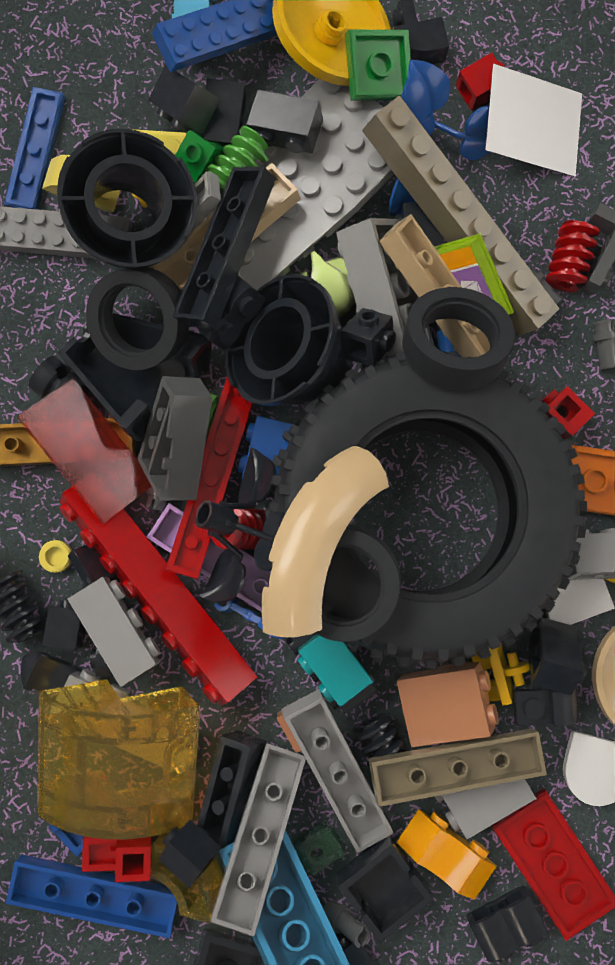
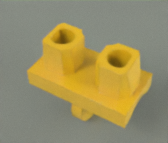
[472,642,531,706]

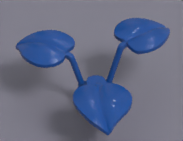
[388,60,490,216]

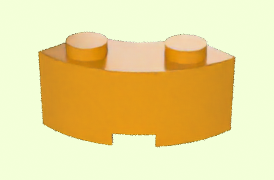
[396,809,497,900]

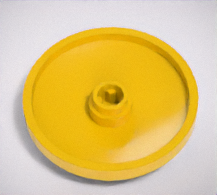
[272,0,391,86]

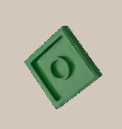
[345,29,411,101]

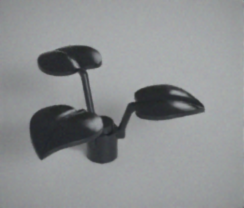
[195,448,286,603]

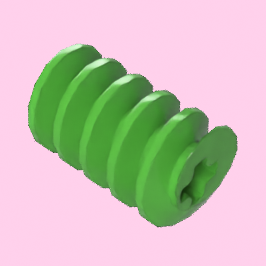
[201,126,269,196]

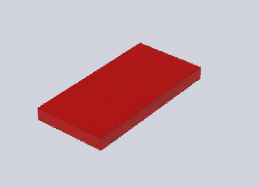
[491,788,615,941]

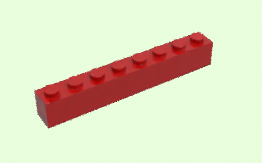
[59,472,257,706]

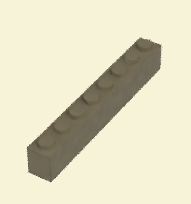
[362,95,560,336]

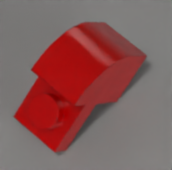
[82,827,151,882]

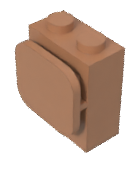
[397,661,499,747]

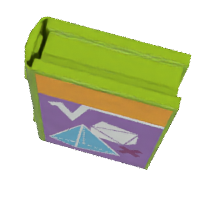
[434,233,514,315]

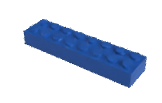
[152,0,277,73]
[6,854,181,938]

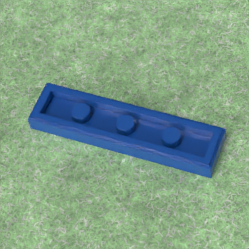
[4,87,65,210]

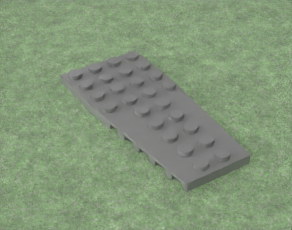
[192,79,394,290]

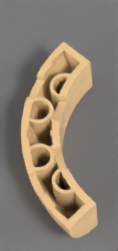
[262,446,389,637]

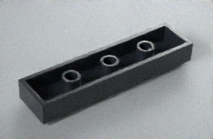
[173,167,276,330]

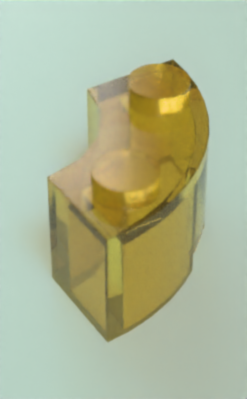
[150,825,223,924]

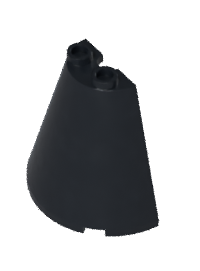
[58,313,212,442]

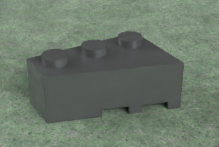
[138,376,212,501]

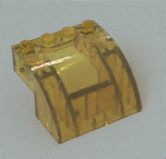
[37,679,200,840]

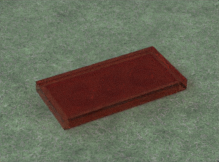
[17,378,151,524]

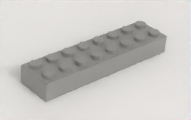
[0,207,133,259]
[281,689,394,853]
[209,743,306,937]

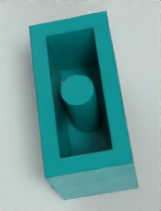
[297,634,373,707]

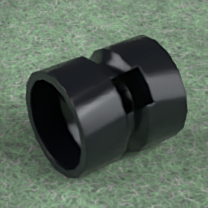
[28,356,90,416]

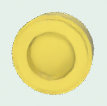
[39,540,72,573]

